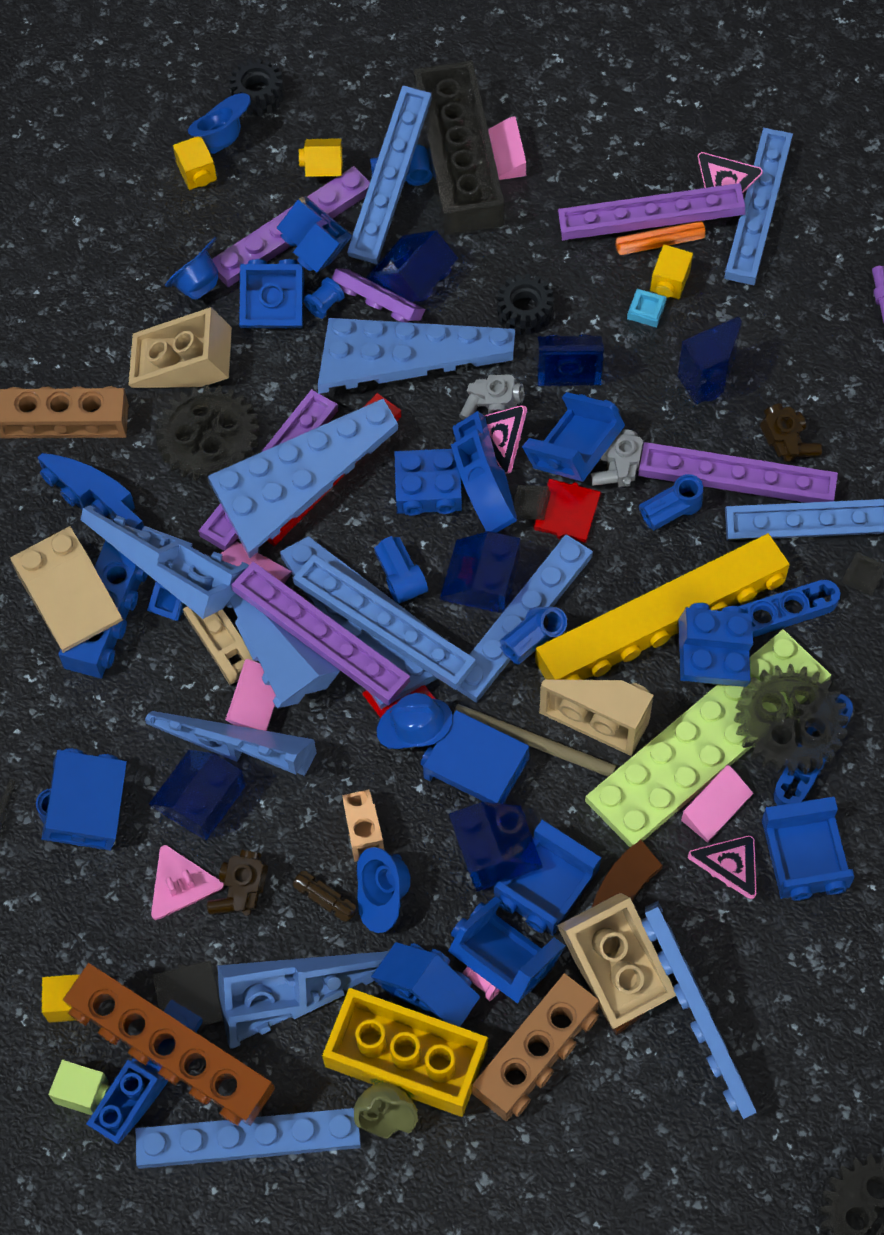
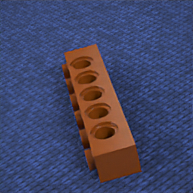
[63,963,275,1126]

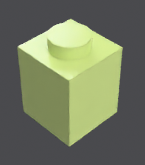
[48,1060,110,1115]

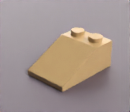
[128,307,232,388]
[10,526,123,653]
[539,679,654,756]
[557,893,676,1029]

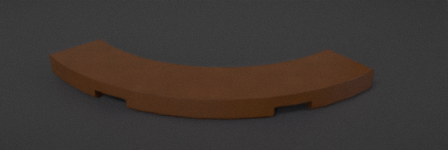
[592,839,663,1035]

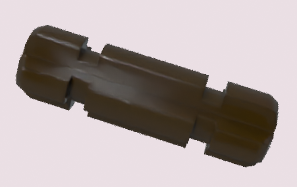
[293,870,357,923]

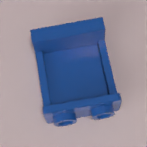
[522,392,625,482]
[421,710,529,816]
[41,748,127,851]
[762,796,855,901]
[494,820,601,936]
[448,896,566,1004]

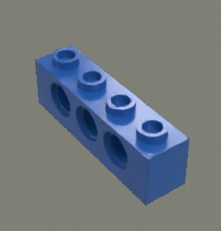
[58,540,148,679]

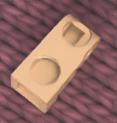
[342,789,384,862]

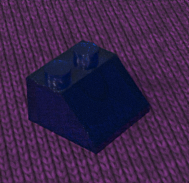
[366,230,458,302]
[677,317,742,405]
[537,334,604,386]
[440,531,520,613]
[149,750,246,840]
[449,802,543,892]

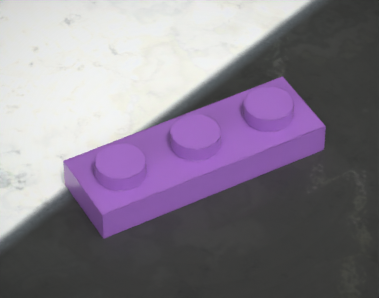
[332,268,426,322]

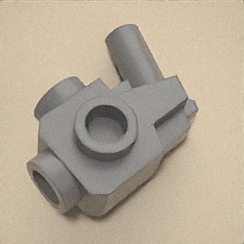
[459,375,524,420]
[591,430,643,487]

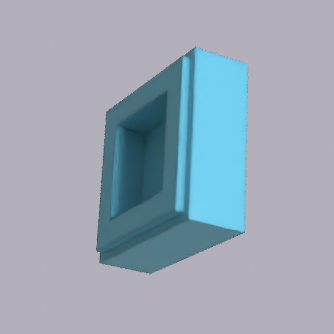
[627,289,667,328]

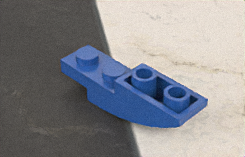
[451,411,517,536]
[38,453,144,530]
[86,999,204,1144]

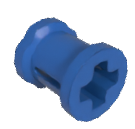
[303,277,345,319]

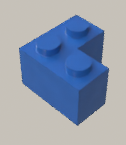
[277,196,353,272]
[371,942,480,1027]

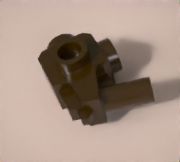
[760,403,822,463]
[207,850,268,916]

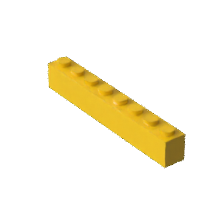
[535,533,790,680]

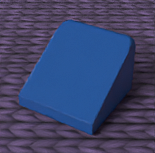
[147,581,186,621]

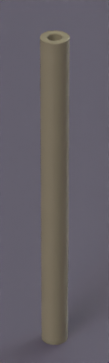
[453,704,617,777]

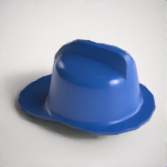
[188,93,251,154]
[165,237,218,300]
[377,693,453,749]
[357,847,411,933]

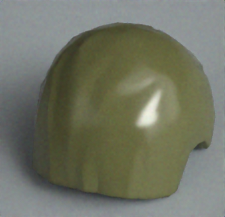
[354,1082,418,1139]

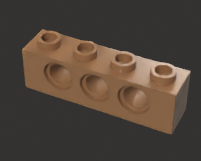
[0,386,129,438]
[472,973,599,1122]

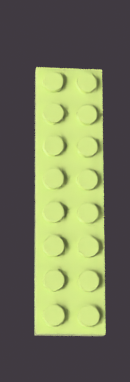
[585,630,831,847]

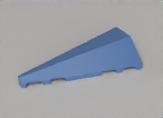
[81,506,249,619]
[226,593,340,708]
[145,711,317,776]
[218,951,389,1048]

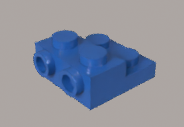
[239,259,305,328]
[394,449,462,516]
[678,603,753,687]

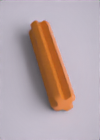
[615,221,706,255]

